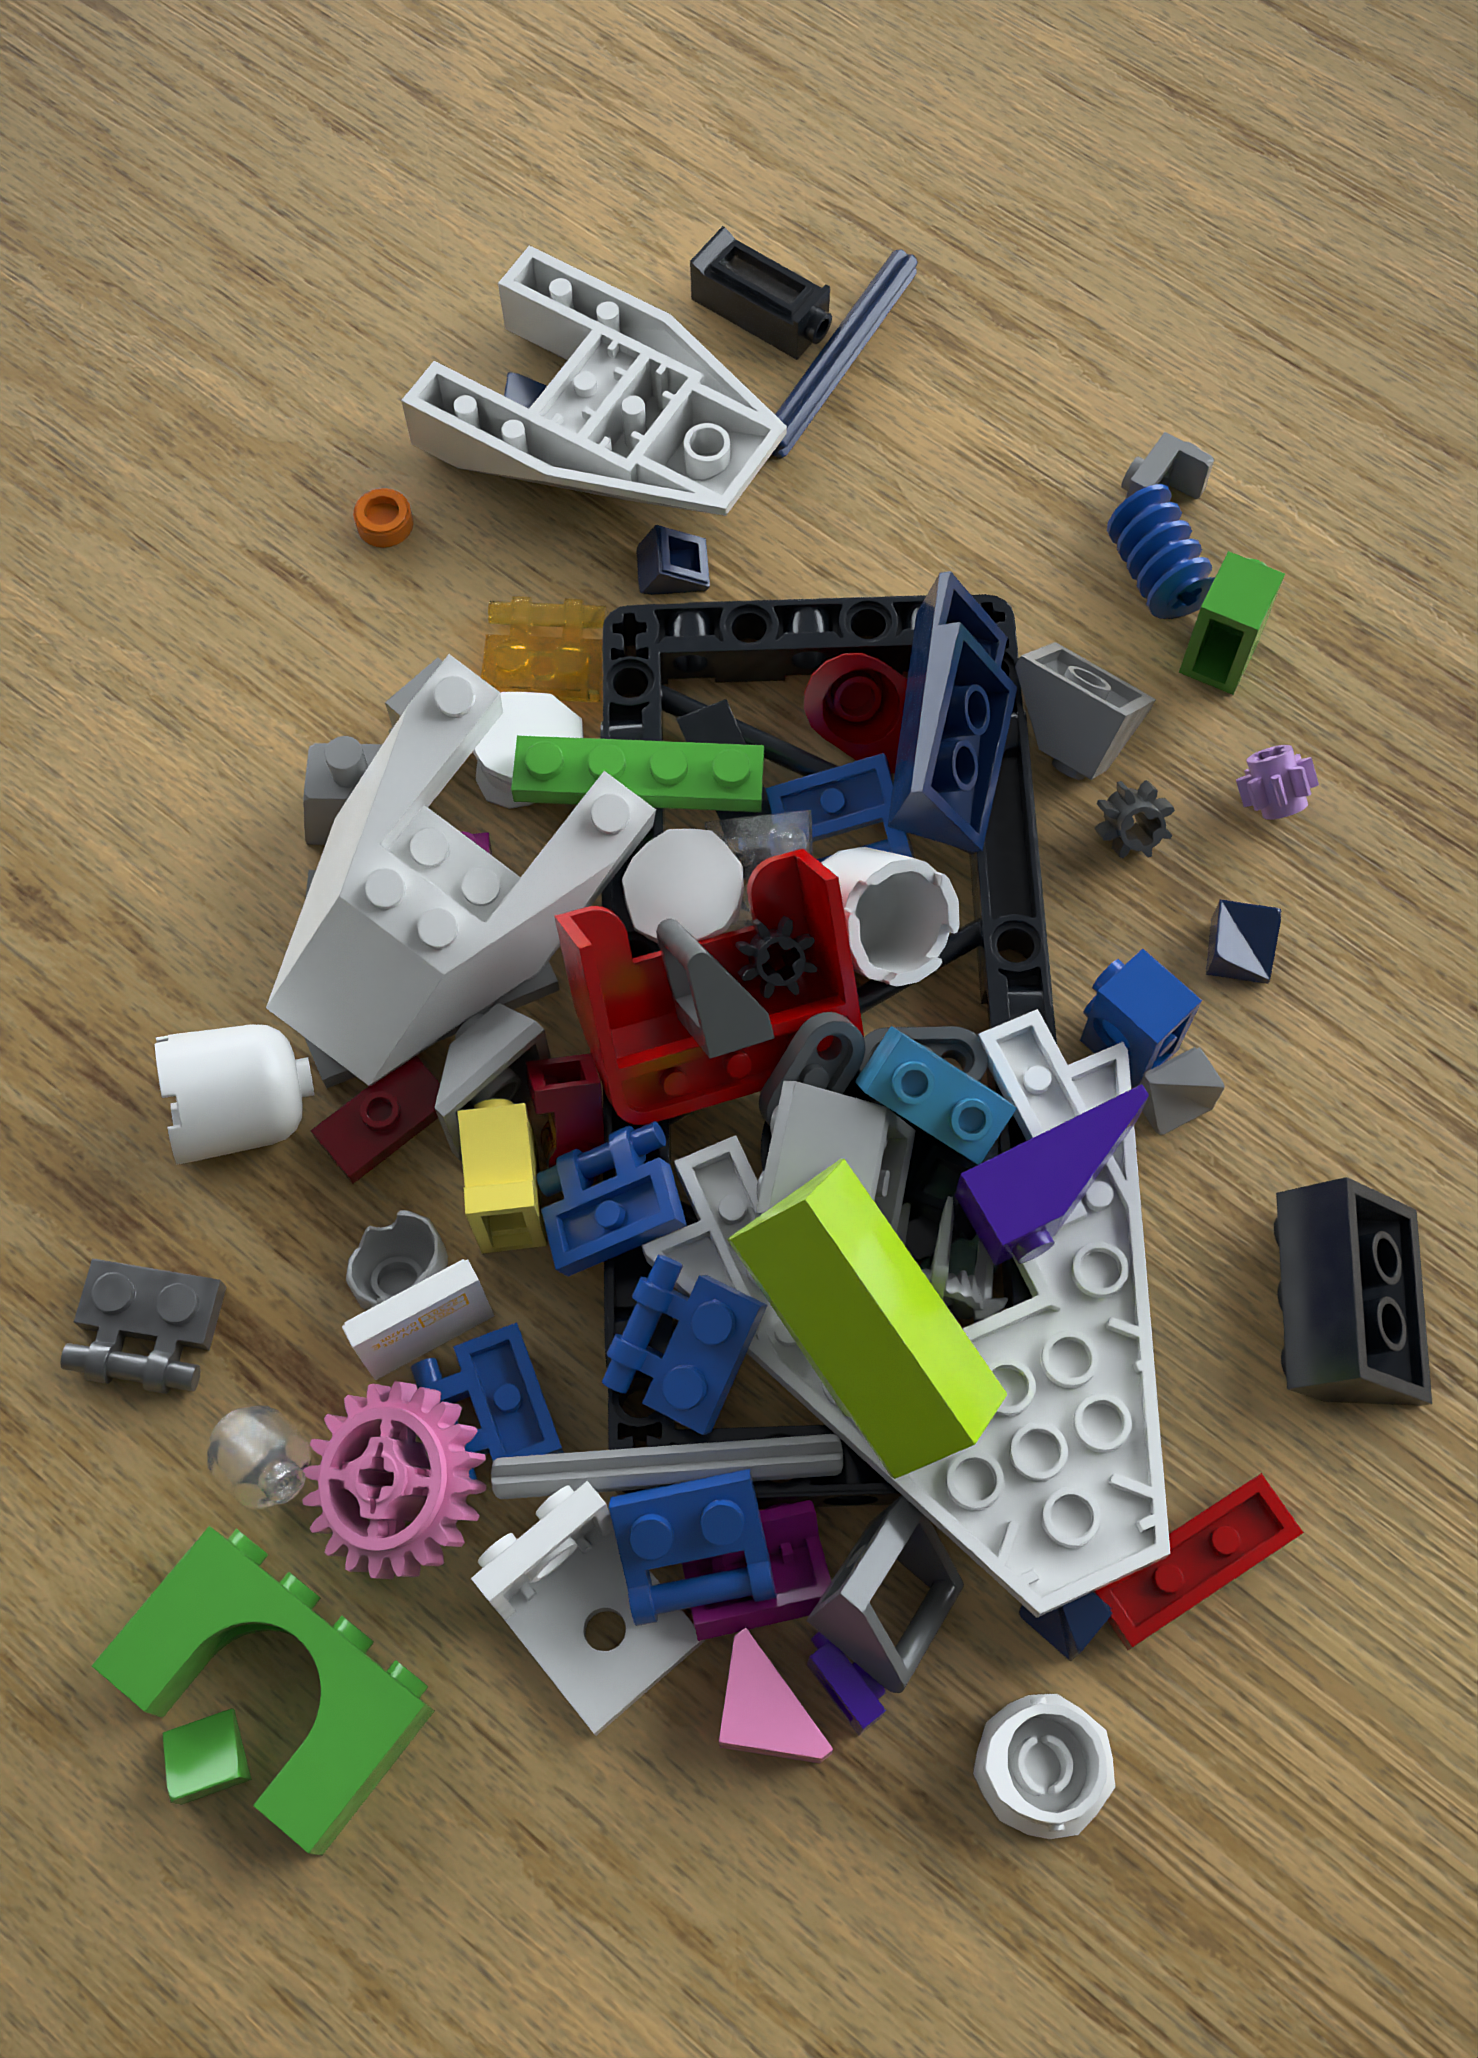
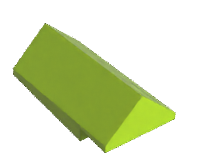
[727,1159,1007,1479]

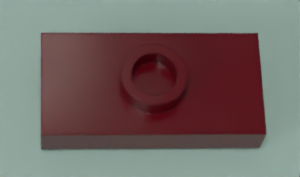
[310,1056,440,1184]

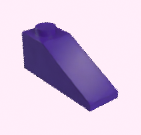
[955,1084,1149,1266]

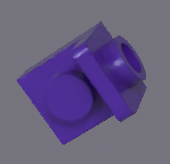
[807,1632,886,1736]

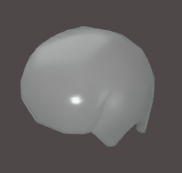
[346,1210,448,1310]

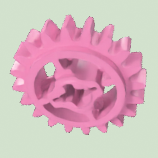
[302,1381,486,1579]

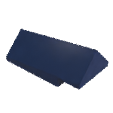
[887,571,1017,852]

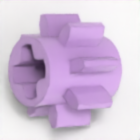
[1236,745,1319,819]

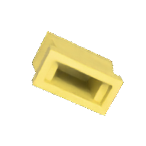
[457,1099,547,1254]

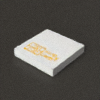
[342,1259,494,1380]

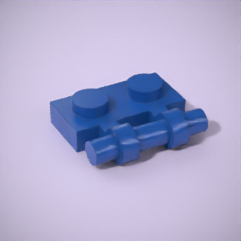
[537,1121,687,1277]
[602,1254,768,1435]
[411,1322,564,1480]

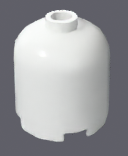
[821,847,960,987]
[155,1025,315,1165]

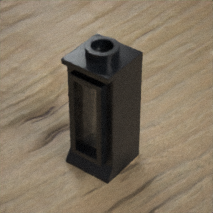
[690,226,832,360]

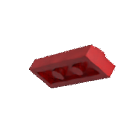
[1093,1473,1304,1650]

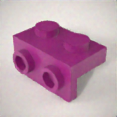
[682,1500,831,1641]

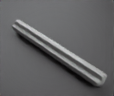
[491,1434,843,1499]

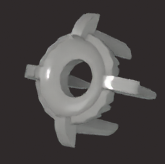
[896,1196,1008,1323]

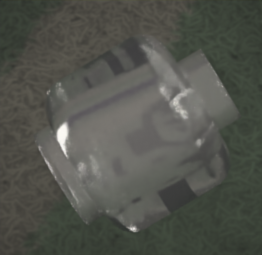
[207,1405,311,1510]

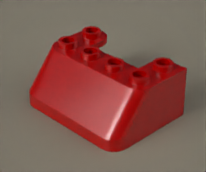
[554,848,864,1125]

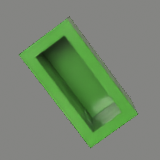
[1179,551,1285,695]

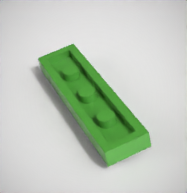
[511,735,764,812]

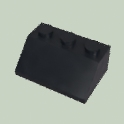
[1274,1177,1432,1406]

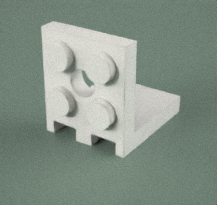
[471,1481,705,1736]

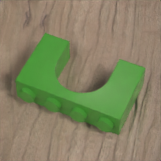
[92,1526,435,1856]

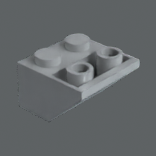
[756,1081,916,1233]

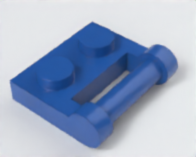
[765,753,915,862]
[609,1469,776,1626]

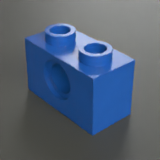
[1080,948,1202,1088]

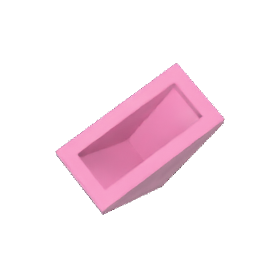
[719,1628,833,1764]

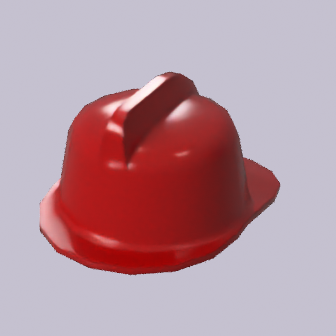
[804,653,907,773]

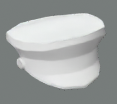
[473,692,584,809]
[622,829,744,943]
[973,1694,1115,1839]

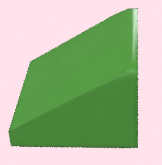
[162,1708,252,1805]

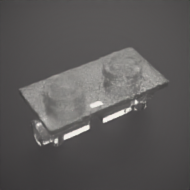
[705,810,813,880]

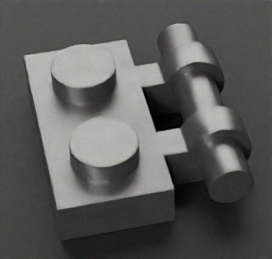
[60,1258,226,1394]

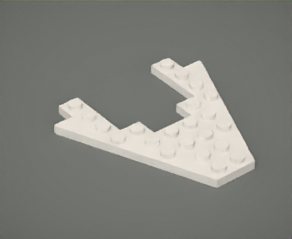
[642,1009,1171,1618]

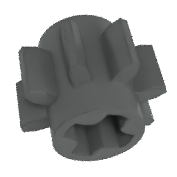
[1095,780,1175,859]

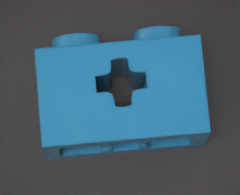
[855,1026,1017,1165]

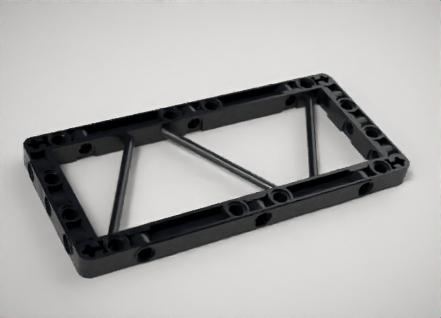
[600,594,1057,1509]

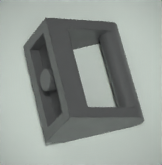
[656,919,774,1058]
[806,1495,964,1693]

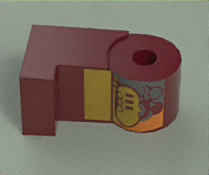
[526,1053,604,1181]

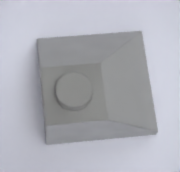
[1015,642,1156,780]
[435,1003,551,1161]

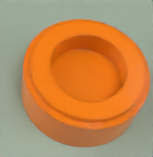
[353,488,413,548]

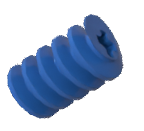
[1107,484,1215,619]

